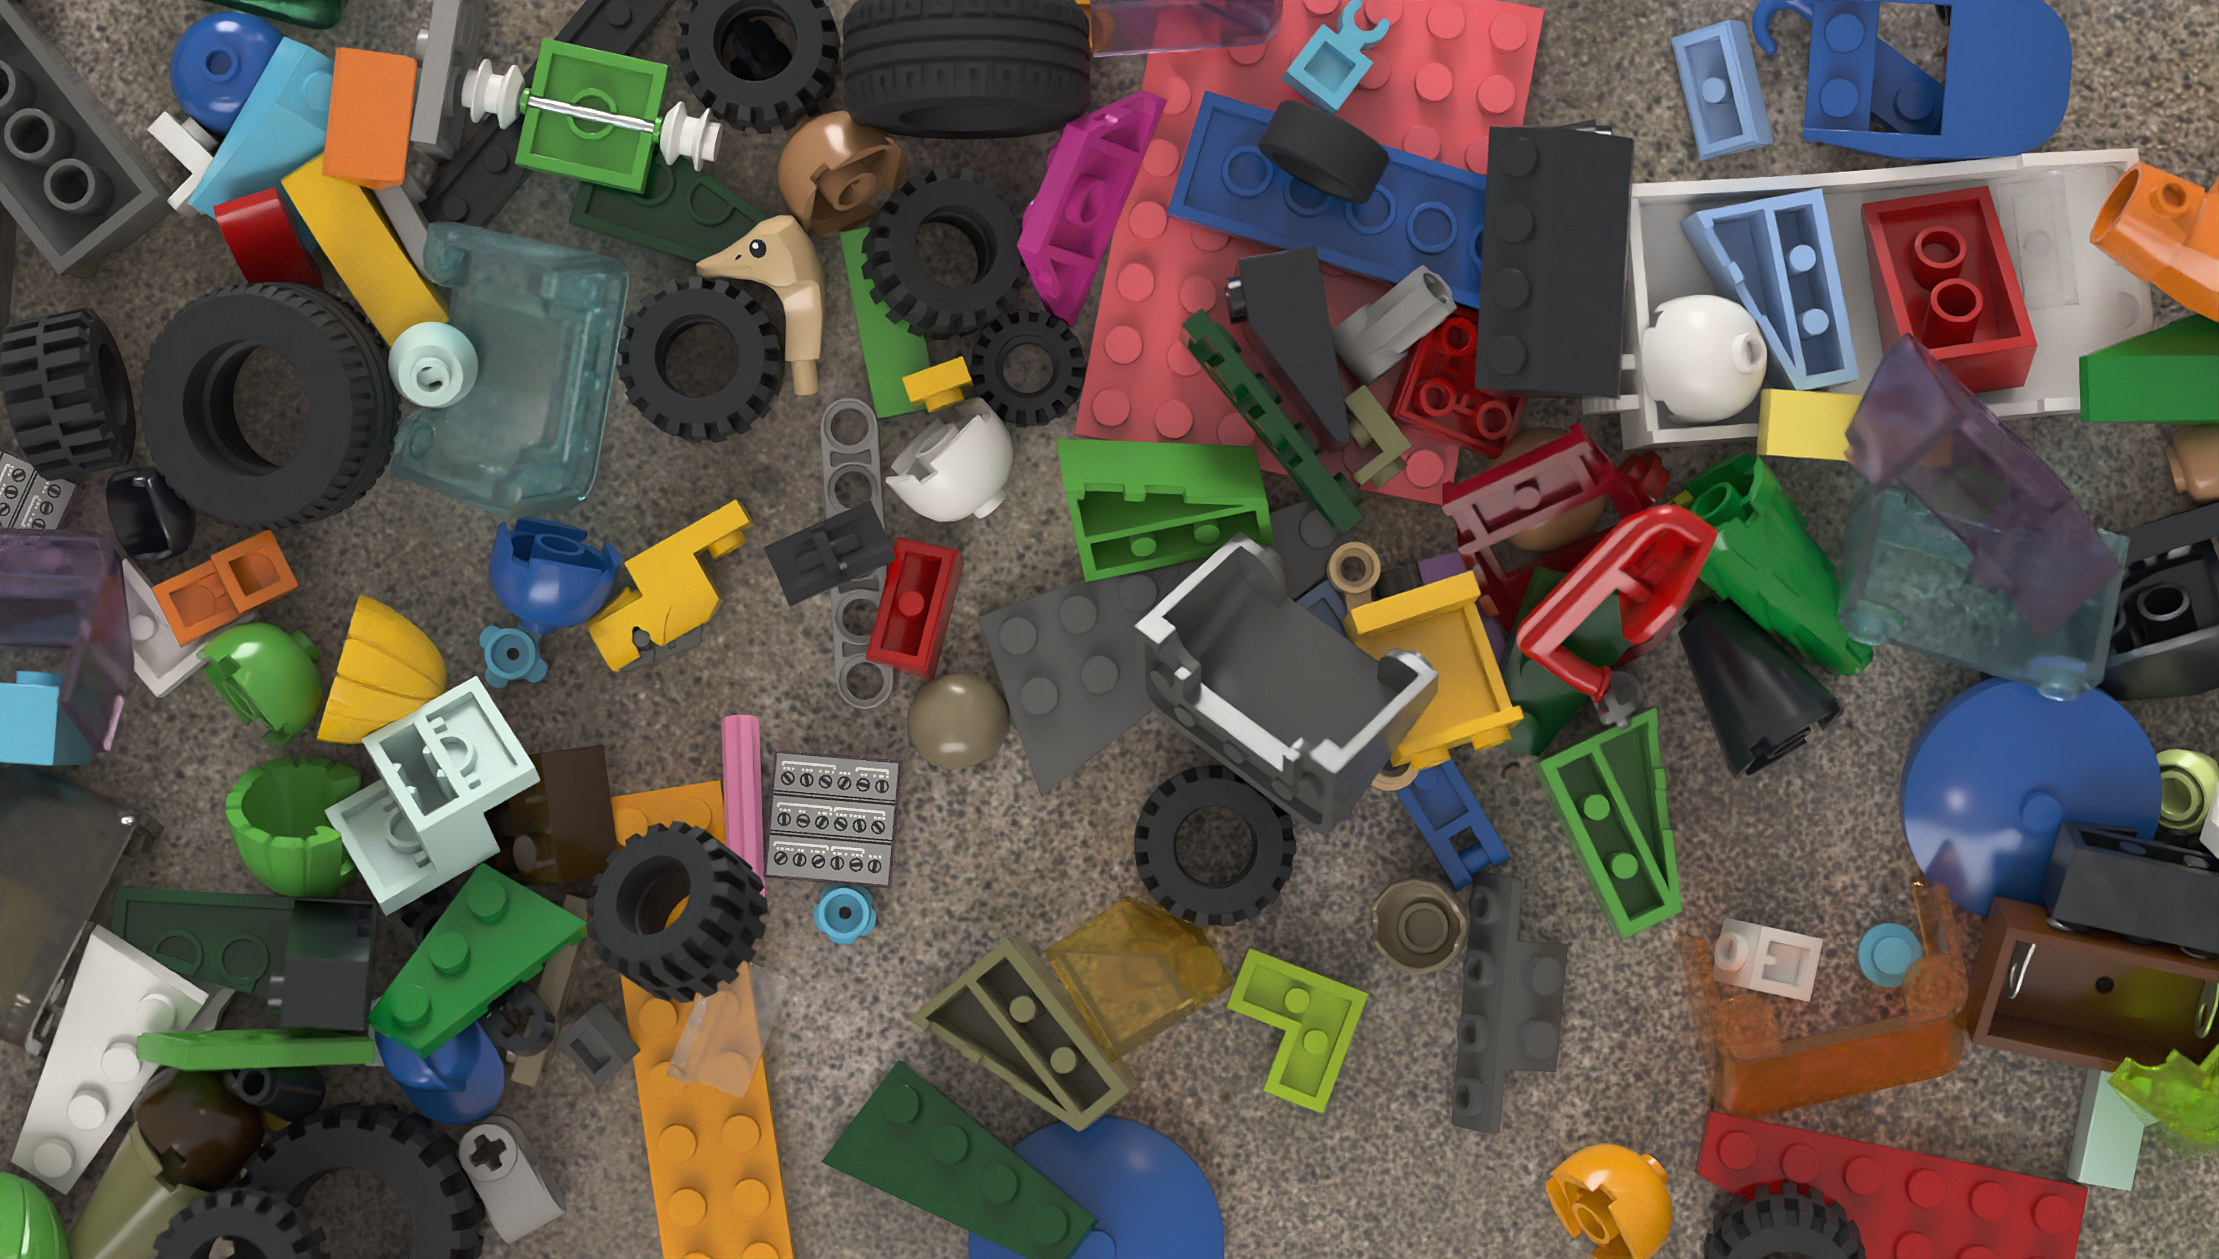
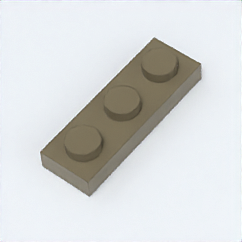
[506,891,594,1087]

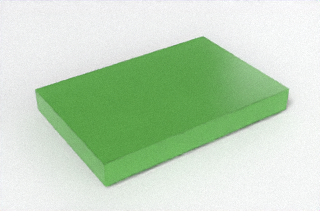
[137,1028,375,1070]

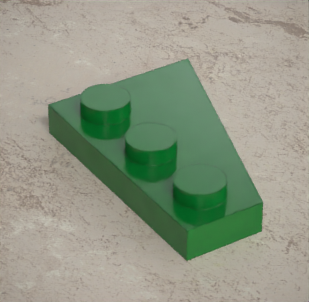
[366,862,588,1059]

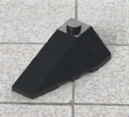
[1974,539,2219,701]

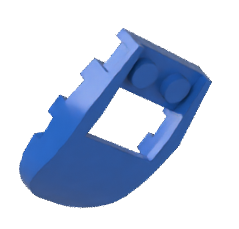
[1802,0,2072,166]

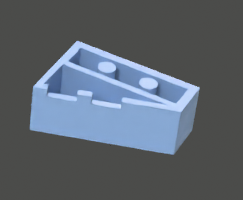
[1679,188,1860,392]

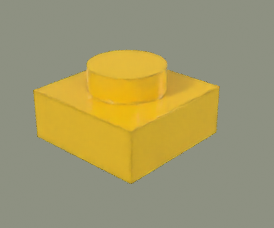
[902,356,973,413]

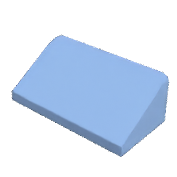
[1671,20,1773,161]

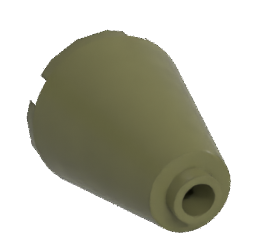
[67,1119,242,1259]

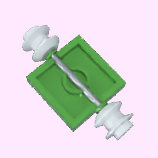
[462,38,723,194]

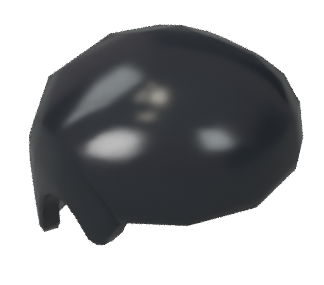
[106,465,197,563]

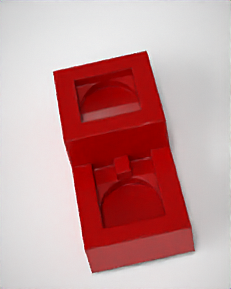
[213,187,325,290]

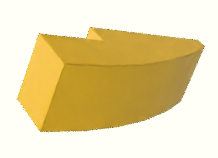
[281,151,450,348]

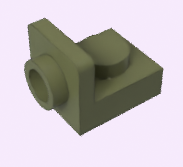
[1344,384,1412,489]

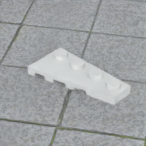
[11,924,208,1195]

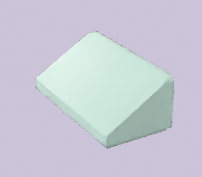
[2066,1068,2154,1191]

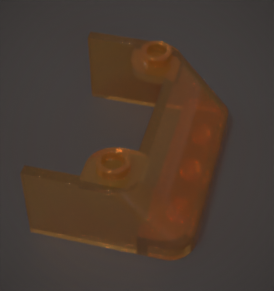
[1675,881,1969,1119]

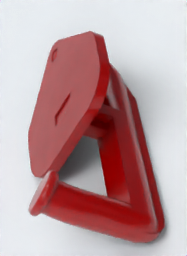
[1516,505,1718,703]

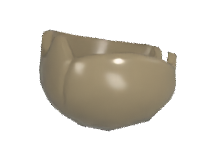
[908,672,1010,770]
[1370,876,1468,975]

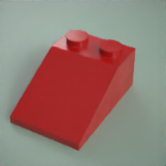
[1861,186,2037,401]

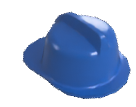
[375,1020,505,1125]

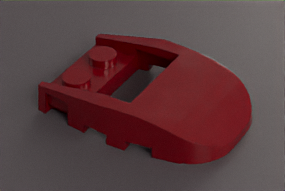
[1442,422,1679,669]

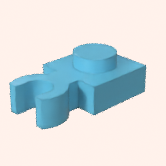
[1281,0,1390,115]

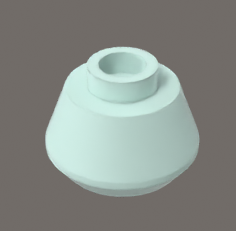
[388,322,478,408]

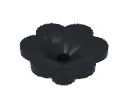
[730,17,792,81]

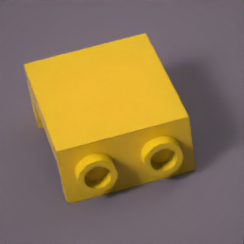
[1342,570,1524,771]

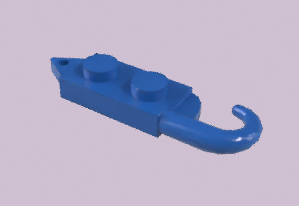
[1752,0,1944,136]

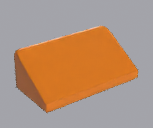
[322,47,417,191]

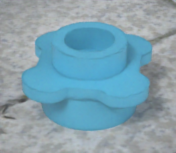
[479,623,548,688]

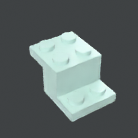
[324,676,540,916]

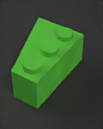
[1056,438,1274,582]
[1530,707,1683,939]

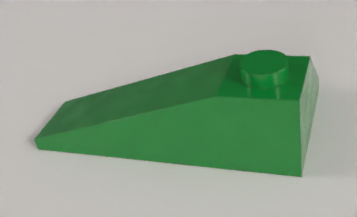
[2079,313,2219,425]

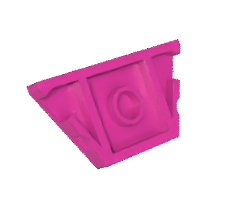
[1017,90,1168,327]

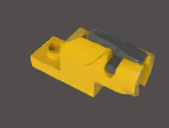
[585,499,755,672]

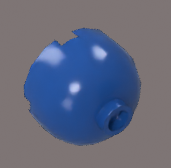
[169,10,288,139]
[489,518,622,634]

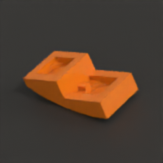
[151,530,299,648]

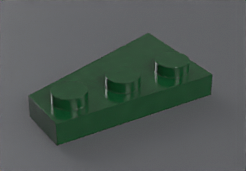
[568,143,769,282]

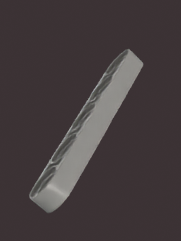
[820,398,895,710]

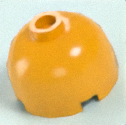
[1546,1143,1673,1259]

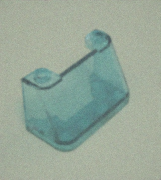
[390,221,629,520]
[1837,464,2130,701]

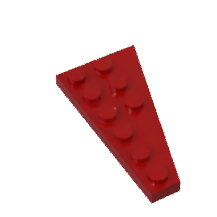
[1695,1110,2088,1259]

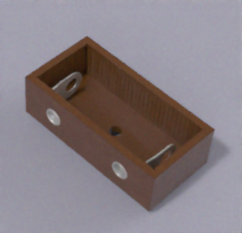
[1960,896,2219,1095]

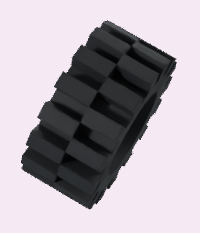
[970,309,1085,428]

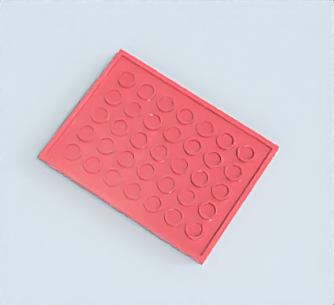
[1074,0,1545,507]

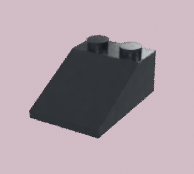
[1224,245,1351,453]

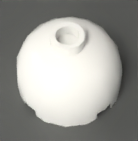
[1641,295,1767,426]
[886,396,1014,522]

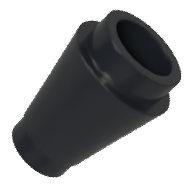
[236,1065,326,1122]

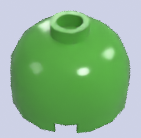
[196,620,323,750]

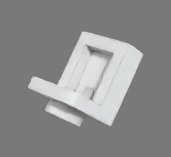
[147,111,219,219]

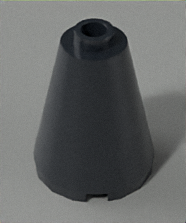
[1678,595,1844,780]

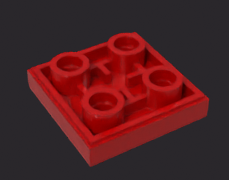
[1387,304,1528,460]

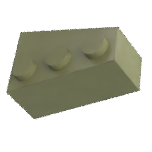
[908,935,1141,1132]

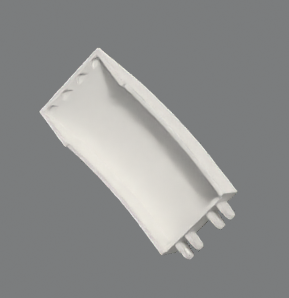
[1582,148,2154,450]

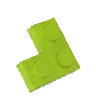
[1225,946,1369,1114]

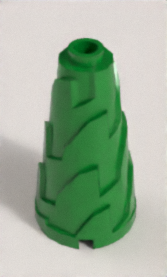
[1659,452,1875,677]

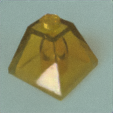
[1043,895,1235,1062]

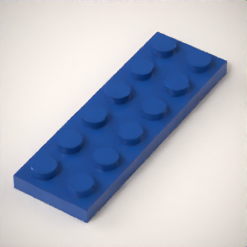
[1167,91,1487,312]

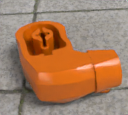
[2090,161,2219,323]

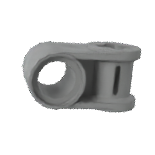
[459,1114,567,1244]

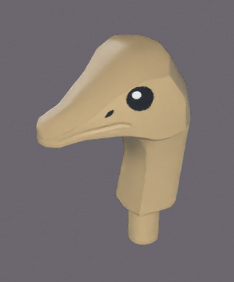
[696,215,826,395]

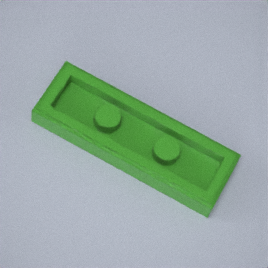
[839,227,932,421]

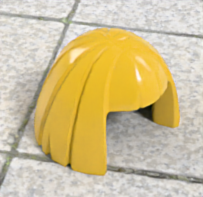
[316,594,447,744]

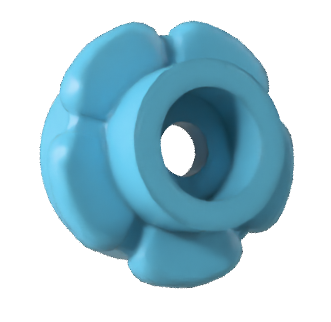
[813,882,877,945]

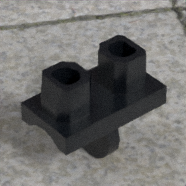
[764,500,897,607]

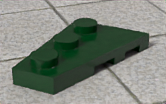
[1494,565,1631,757]

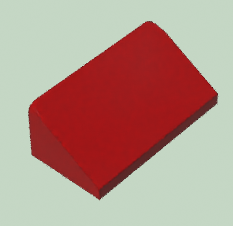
[865,536,965,680]

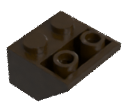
[477,745,618,886]

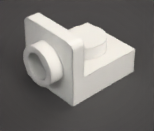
[1712,918,1823,1002]

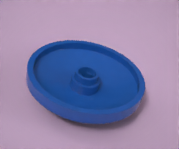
[1898,671,2162,918]
[968,1114,1224,1259]

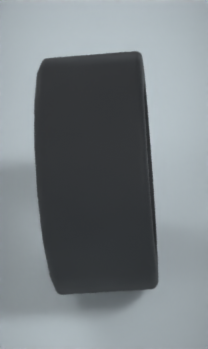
[1258,99,1390,205]

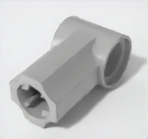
[1332,265,1457,387]

